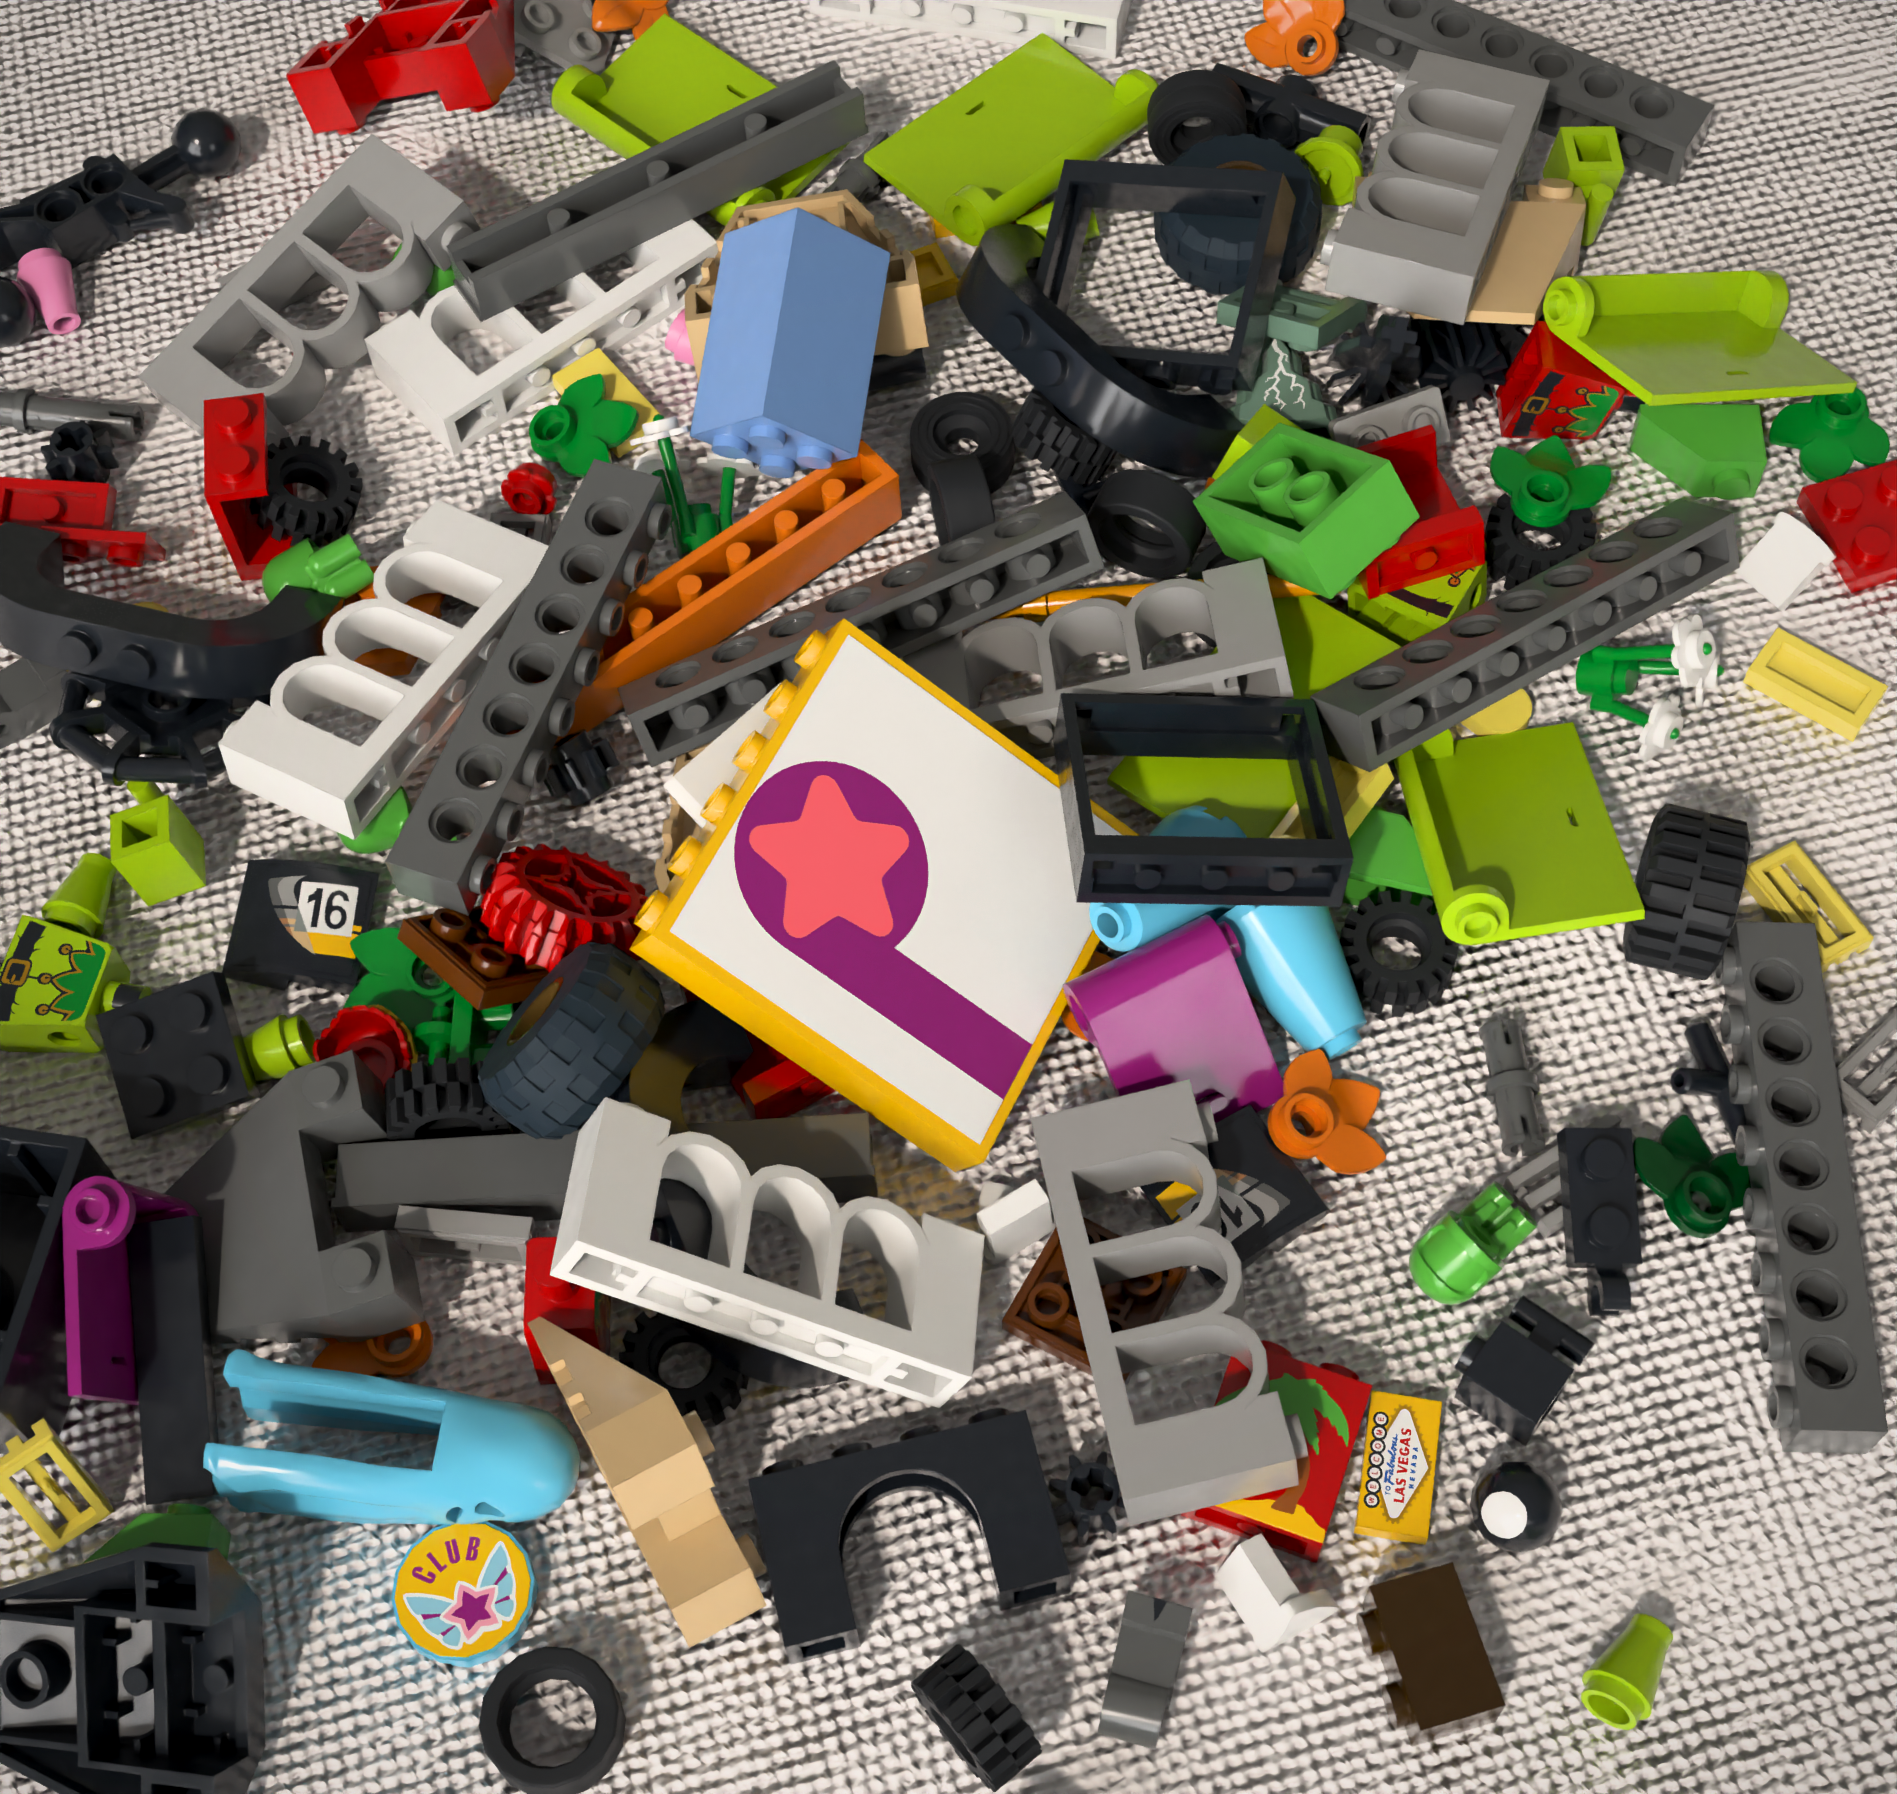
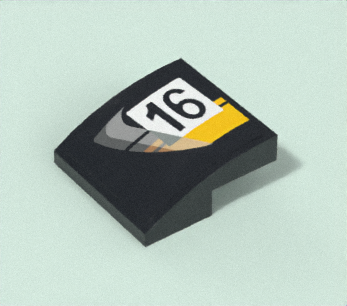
[222,859,380,995]
[1140,1105,1331,1290]

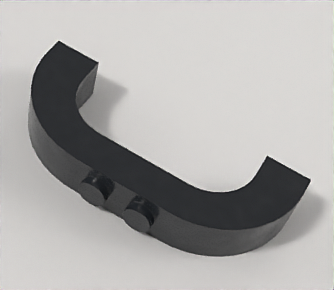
[956,224,1244,478]
[0,521,343,699]
[609,999,864,1388]

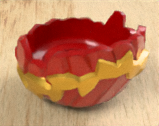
[313,1005,418,1094]

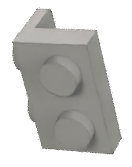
[1328,385,1451,448]

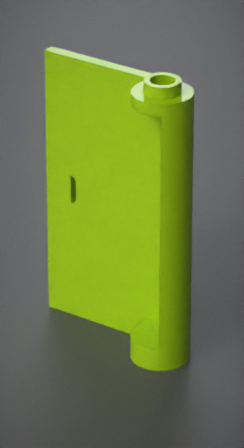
[551,13,851,226]
[863,32,1159,246]
[1543,270,1858,406]
[1107,595,1401,838]
[1393,722,1645,945]

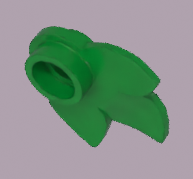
[529,374,639,477]
[1768,387,1890,483]
[1490,435,1611,527]
[343,927,455,1034]

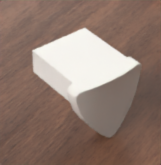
[1734,511,1836,612]
[977,1178,1056,1265]
[1214,1533,1339,1653]

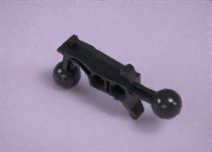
[0,108,242,348]

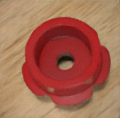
[501,462,558,515]

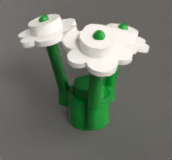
[629,414,763,559]
[1576,614,1724,762]

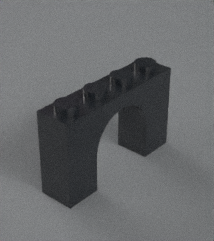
[748,1408,1071,1665]

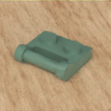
[1216,279,1367,352]

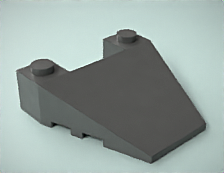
[164,1050,425,1344]

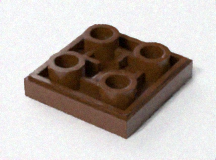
[397,905,549,1010]
[1002,1217,1187,1388]

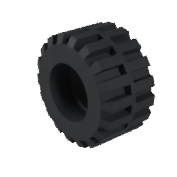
[1622,803,1750,981]

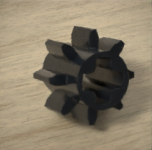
[40,420,120,483]
[544,729,620,806]
[1049,1451,1127,1545]

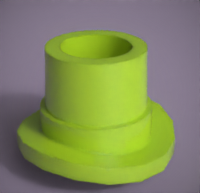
[1294,125,1364,206]

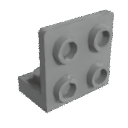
[514,0,617,76]

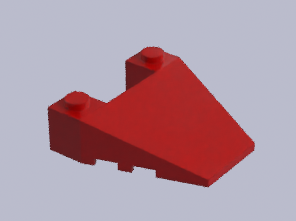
[286,0,515,135]

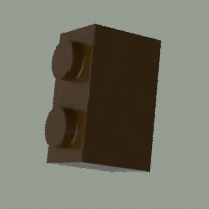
[1356,1562,1506,1747]

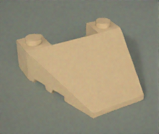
[1352,171,1586,325]
[684,189,929,384]
[527,1317,767,1648]

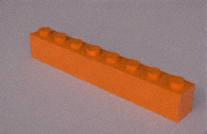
[505,439,902,741]

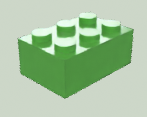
[1193,423,1420,599]

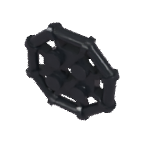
[49,671,271,790]

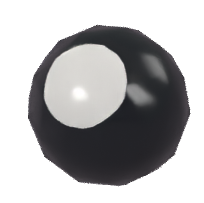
[1470,1462,1563,1552]

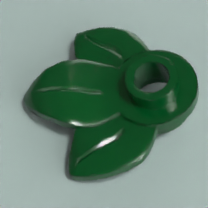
[1633,1115,1751,1238]

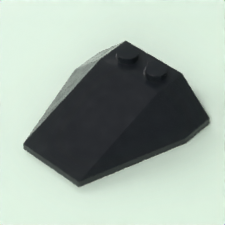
[0,1542,266,1794]

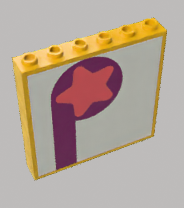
[629,618,1140,1172]

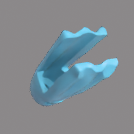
[203,1348,581,1525]

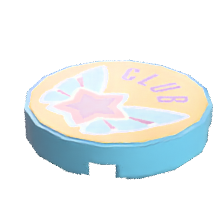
[391,1521,538,1667]

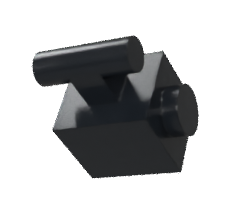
[1454,1295,1595,1446]

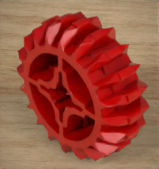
[480,844,649,973]

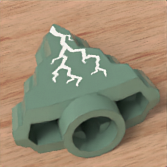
[1225,337,1337,439]

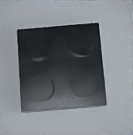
[96,971,260,1140]

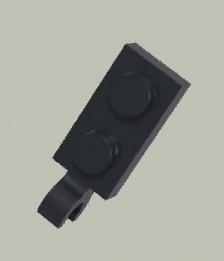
[1557,1128,1642,1316]

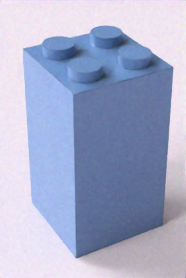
[690,207,891,478]

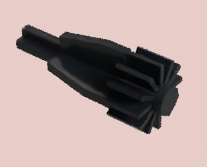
[1325,314,1424,411]
[1410,315,1508,413]

